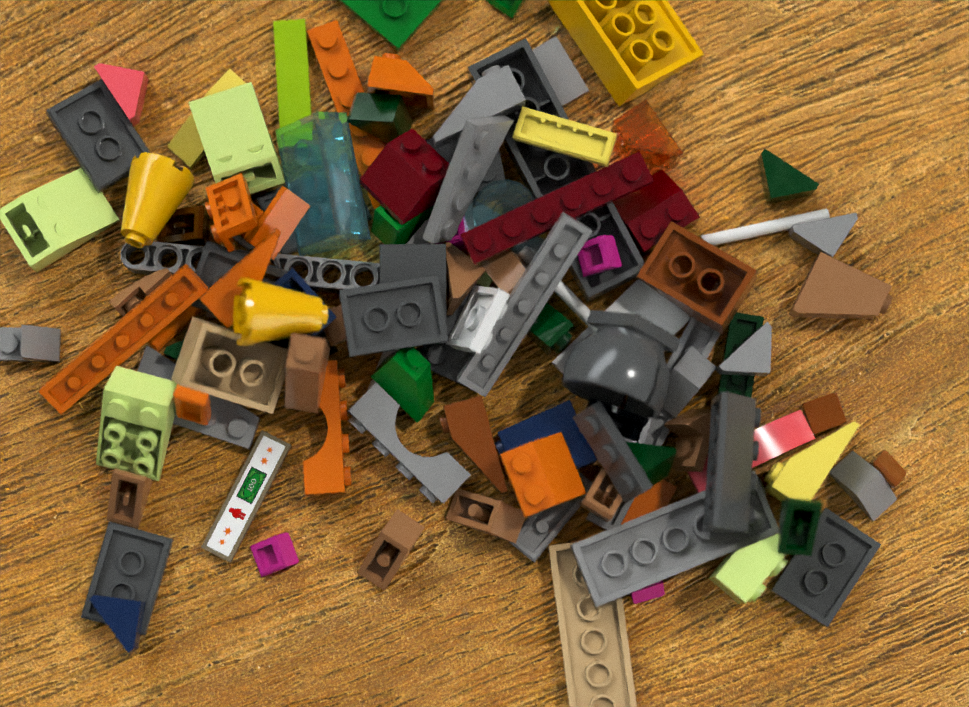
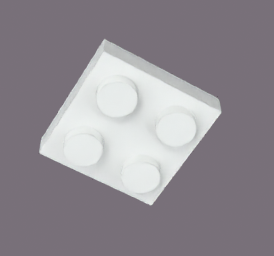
[446,286,510,354]

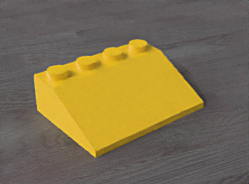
[548,0,704,107]

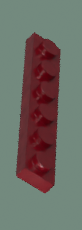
[460,151,654,266]

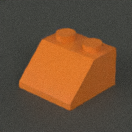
[500,432,586,518]

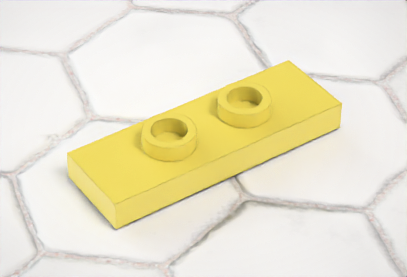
[512,106,617,167]

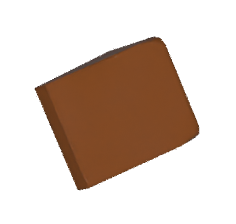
[802,392,847,434]
[869,450,906,488]

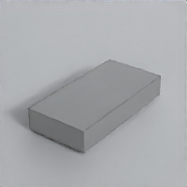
[533,36,589,108]

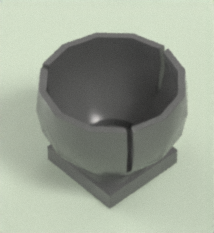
[562,310,680,418]

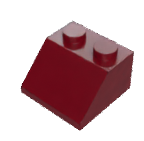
[359,128,450,225]
[613,169,700,257]

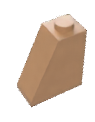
[789,252,893,320]
[285,333,330,414]

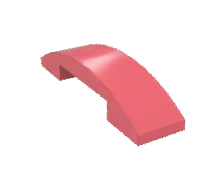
[687,410,816,493]

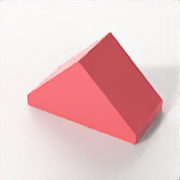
[94,63,148,127]

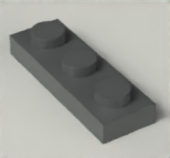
[573,401,653,503]

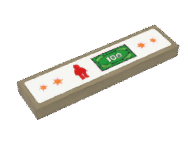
[201,430,292,563]

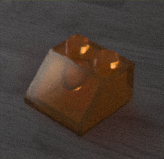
[610,99,683,169]

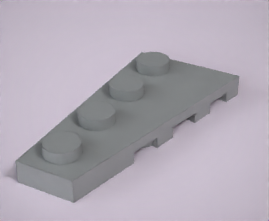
[422,115,514,244]
[138,346,261,450]

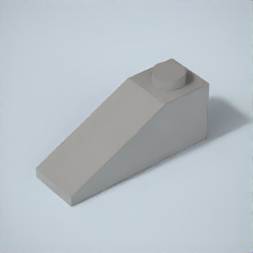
[433,65,526,149]

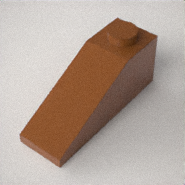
[439,396,508,495]

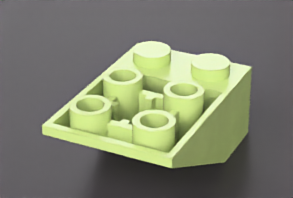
[189,82,285,194]
[0,168,120,272]
[96,366,178,481]
[708,533,788,604]

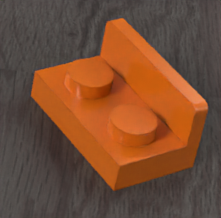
[205,173,258,253]

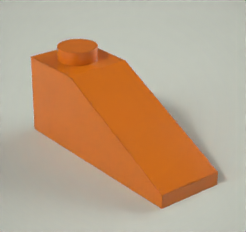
[200,228,281,329]

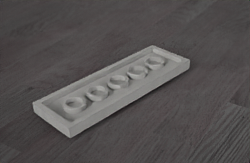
[570,470,779,607]

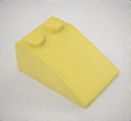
[763,421,860,502]

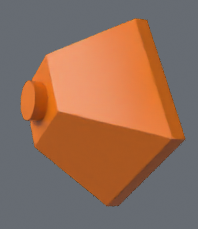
[367,53,435,110]

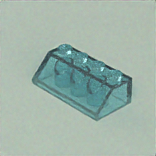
[275,112,371,256]

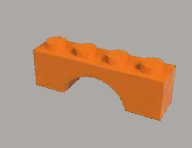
[303,360,352,496]

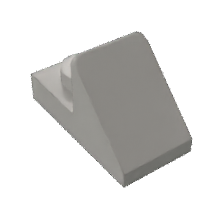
[0,325,61,362]

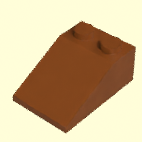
[637,221,757,335]

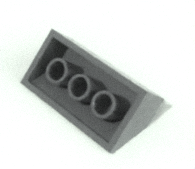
[703,392,761,535]

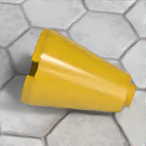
[121,152,194,248]
[233,278,328,346]

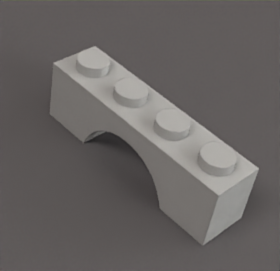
[348,383,471,504]

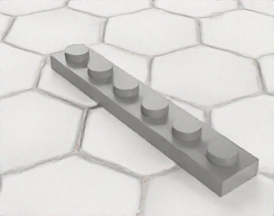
[457,212,592,397]

